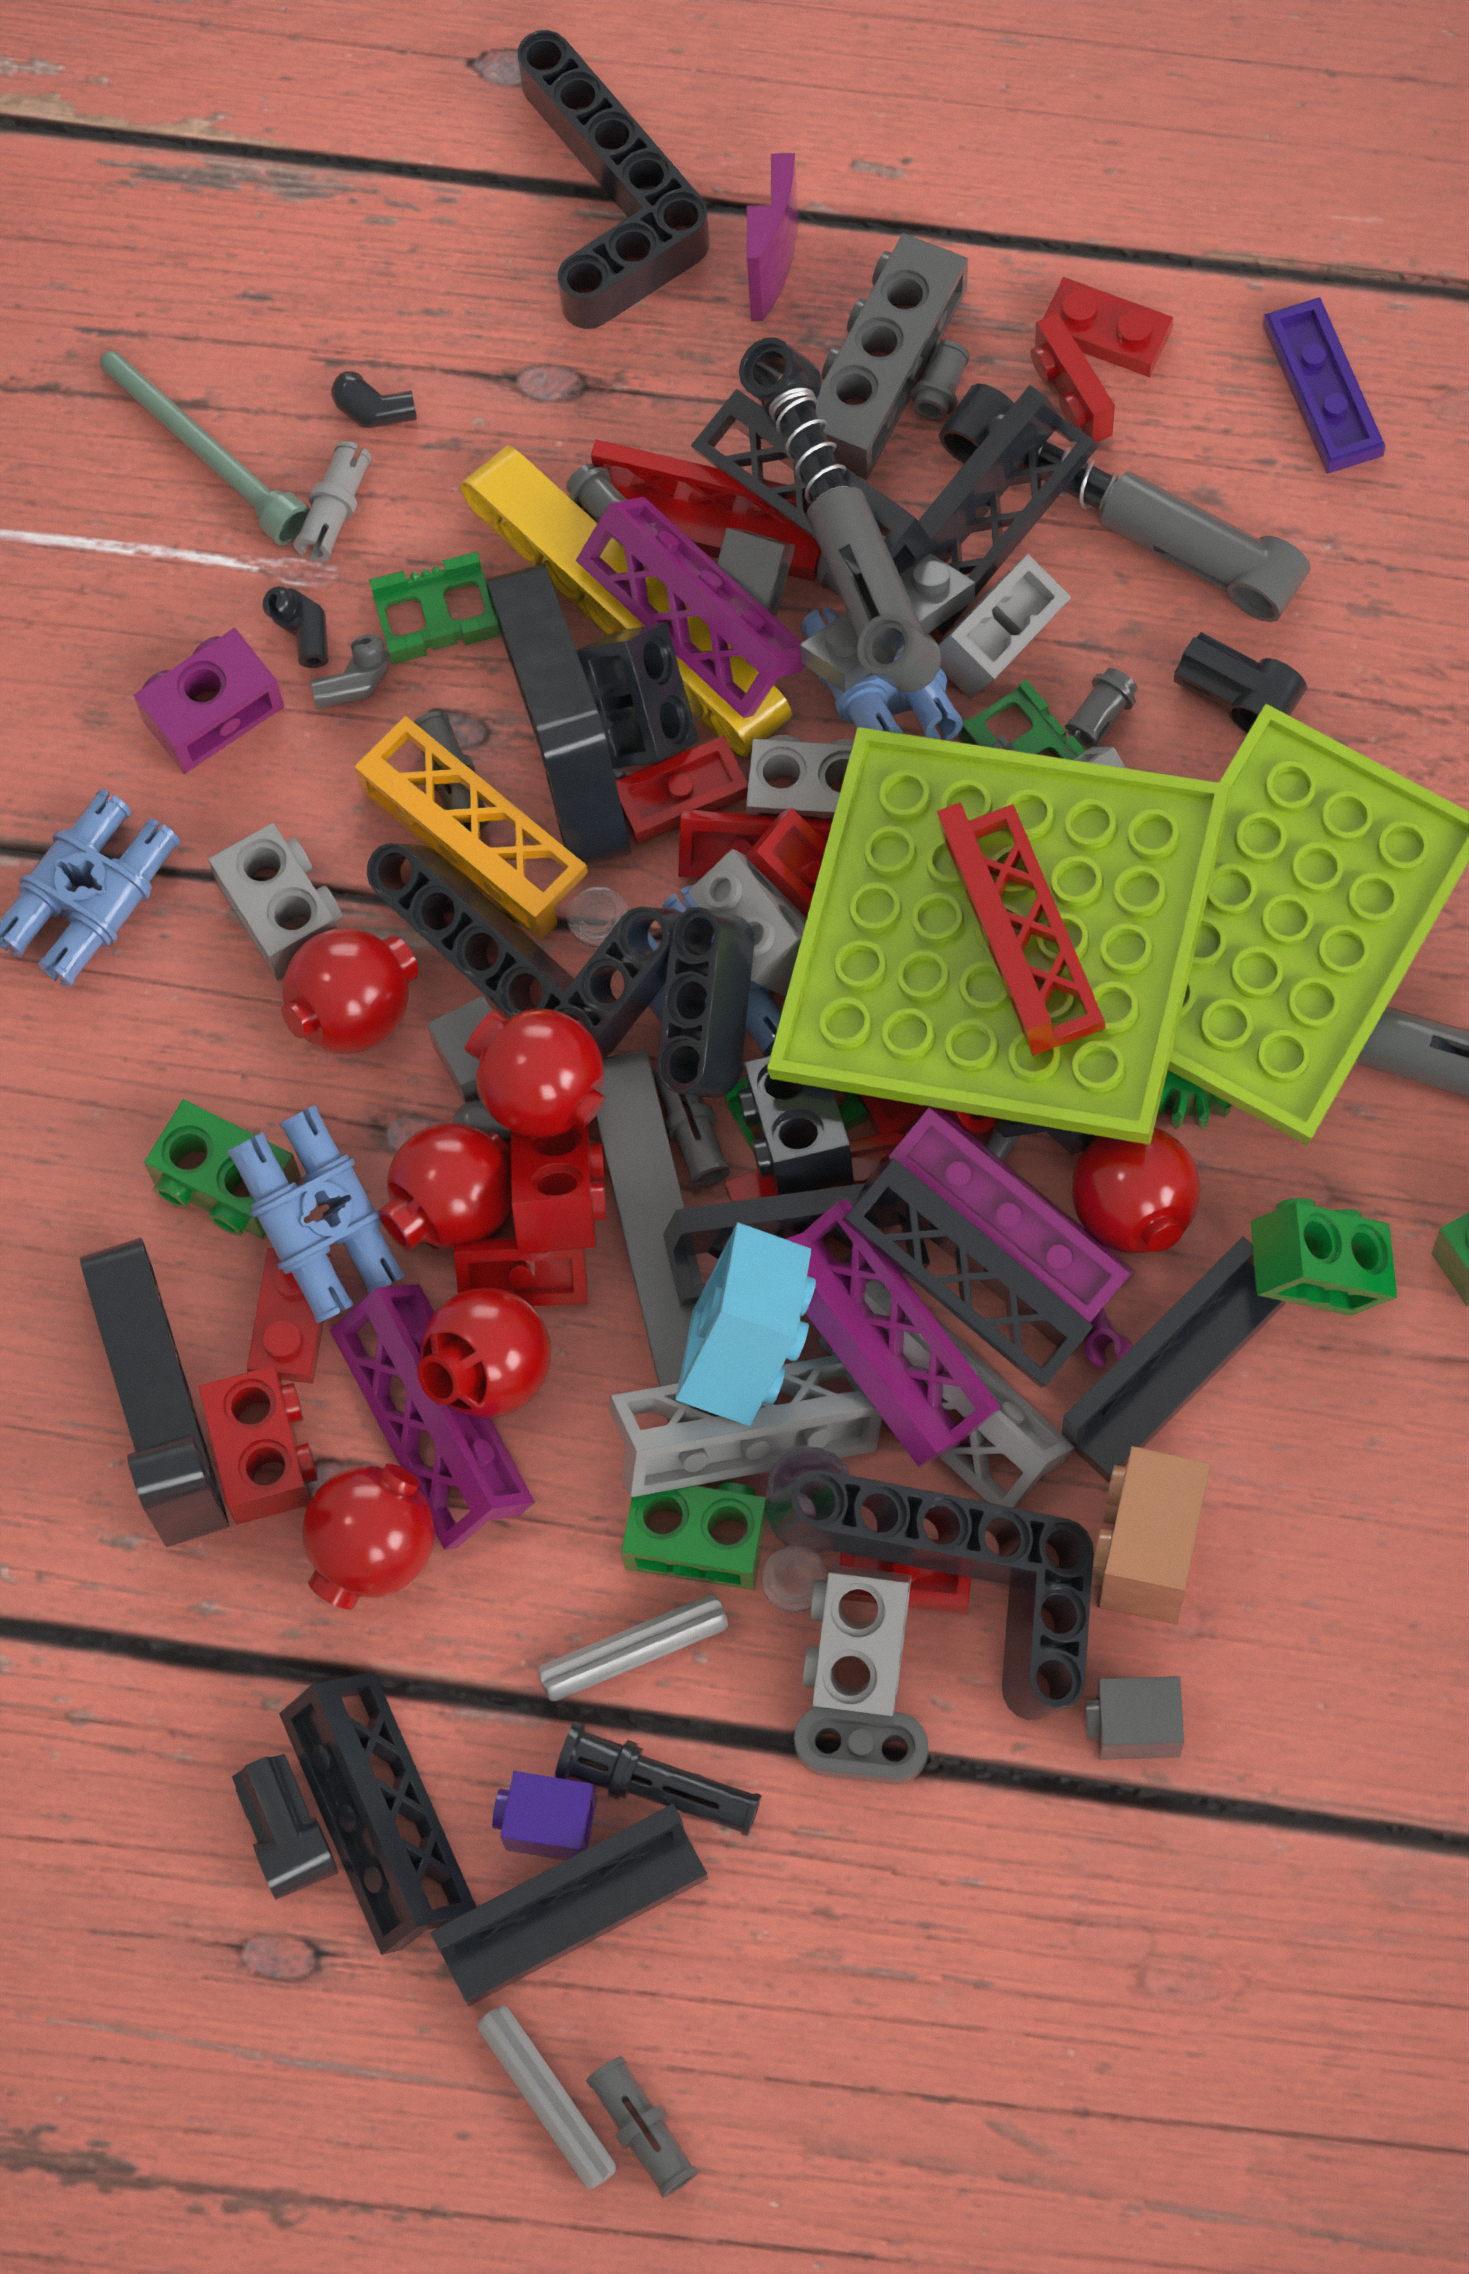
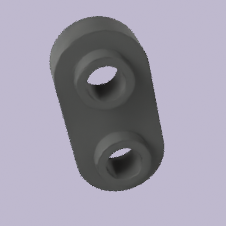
[794,1706,928,1784]

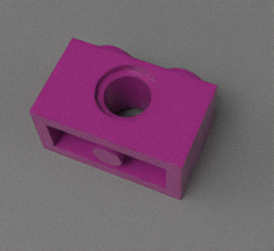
[134,627,284,774]

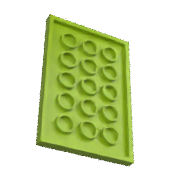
[1168,704,1469,1146]

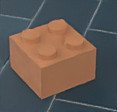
[1092,1446,1211,1625]

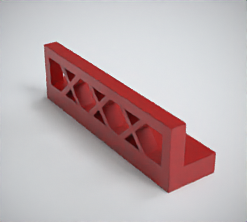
[583,439,821,582]
[937,802,1106,1056]

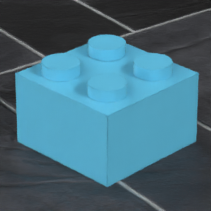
[675,1222,816,1426]

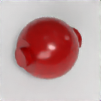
[281,928,419,1054]
[465,1009,605,1138]
[378,1123,512,1251]
[1071,1127,1201,1253]
[417,1287,551,1418]
[302,1463,435,1610]

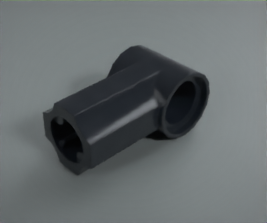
[1174,632,1307,734]
[232,1754,339,1900]

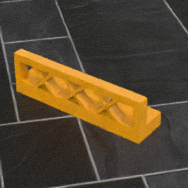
[354,716,588,941]

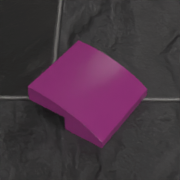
[747,153,798,321]

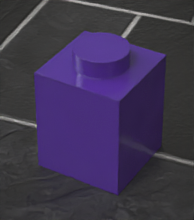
[492,1771,597,1860]

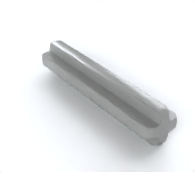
[538,1594,728,1701]
[477,2005,617,2190]

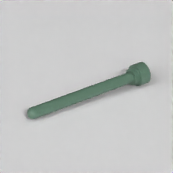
[100,351,310,546]

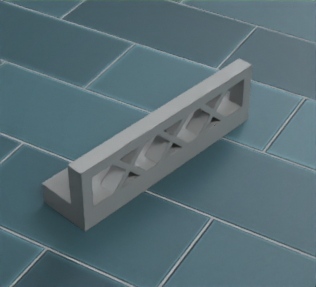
[818,1280,1075,1508]
[609,1355,882,1498]

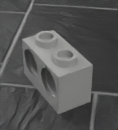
[938,554,1071,699]
[746,735,854,820]
[208,823,343,981]
[688,849,807,997]
[803,1565,912,1716]

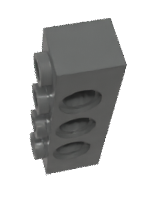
[815,233,968,480]

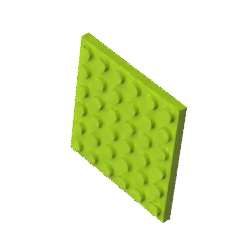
[767,727,1231,1145]

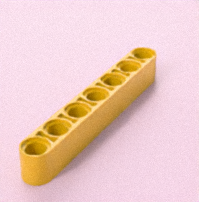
[460,446,792,757]

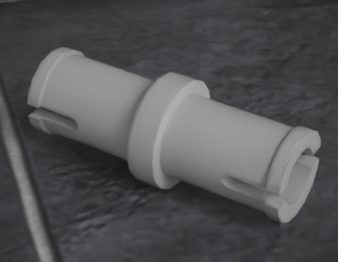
[293,441,372,562]

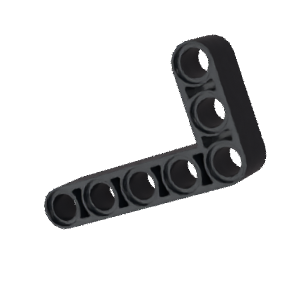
[518,30,709,329]
[486,563,631,866]
[367,843,682,1058]
[80,1238,229,1547]
[767,1470,1094,1720]

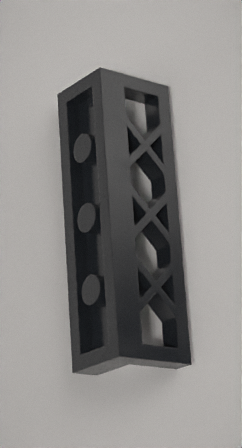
[893,385,1098,636]
[691,389,932,559]
[841,1158,1093,1388]
[663,1183,930,1306]
[1062,1236,1286,1482]
[279,1671,476,1955]
[430,1804,708,2007]

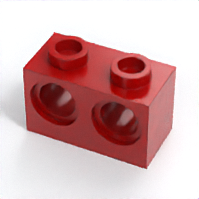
[511,1124,607,1254]
[198,1365,319,1525]

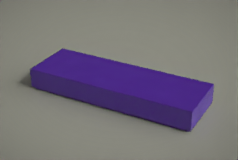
[1263,297,1385,474]

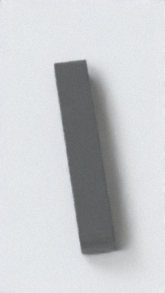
[596,1048,719,1423]

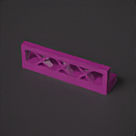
[575,497,805,718]
[888,1107,1135,1323]
[786,1199,1002,1467]
[330,1284,535,1550]

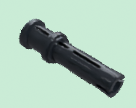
[555,1721,762,1836]

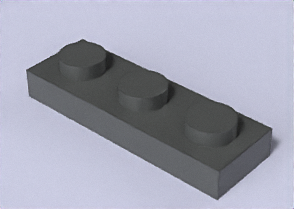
[800,553,975,693]

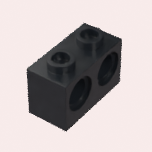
[576,622,699,769]
[737,1056,854,1195]

